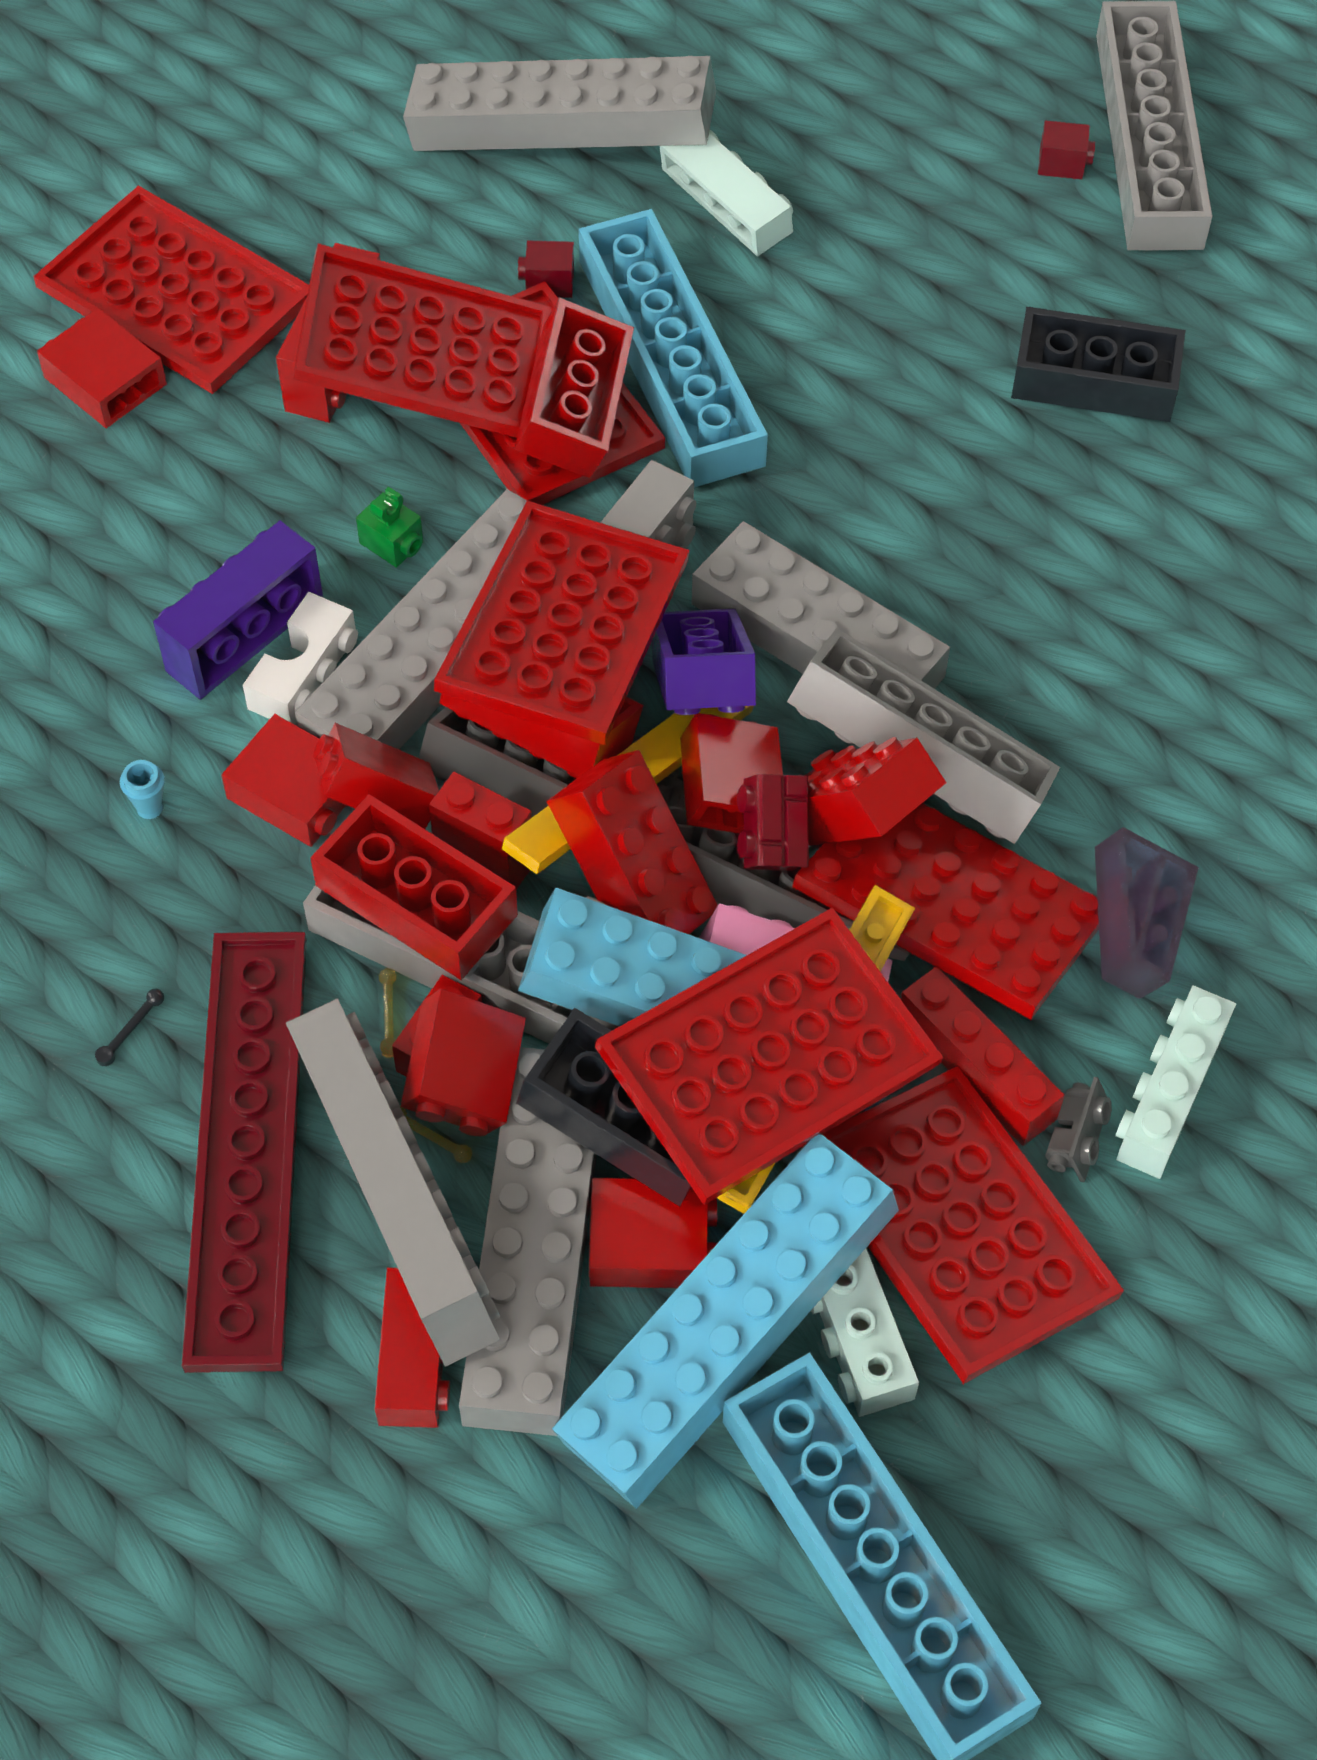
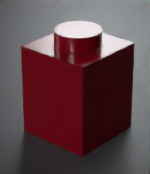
[1037,120,1095,180]
[518,240,574,298]

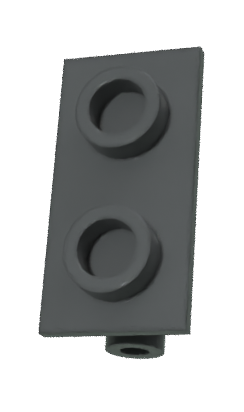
[1045,1077,1112,1182]

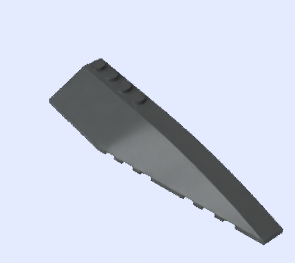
[419,707,910,961]

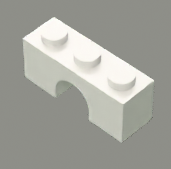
[243,592,358,725]

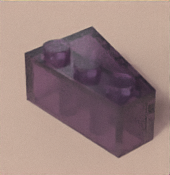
[1095,827,1199,999]

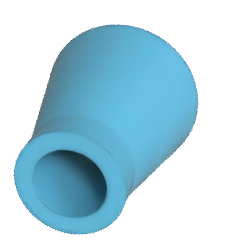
[120,760,164,819]

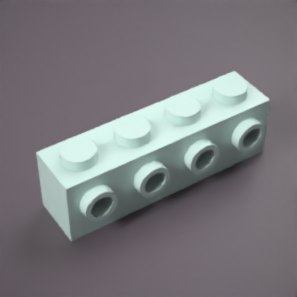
[659,130,793,257]
[1115,985,1236,1179]
[811,1248,919,1417]

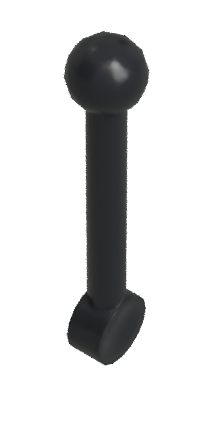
[95,988,164,1066]

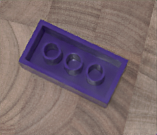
[153,520,324,700]
[652,608,756,715]

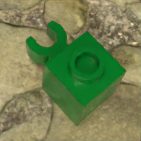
[356,486,423,568]

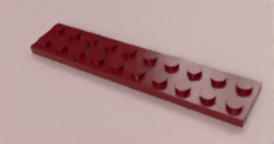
[182,932,307,1373]

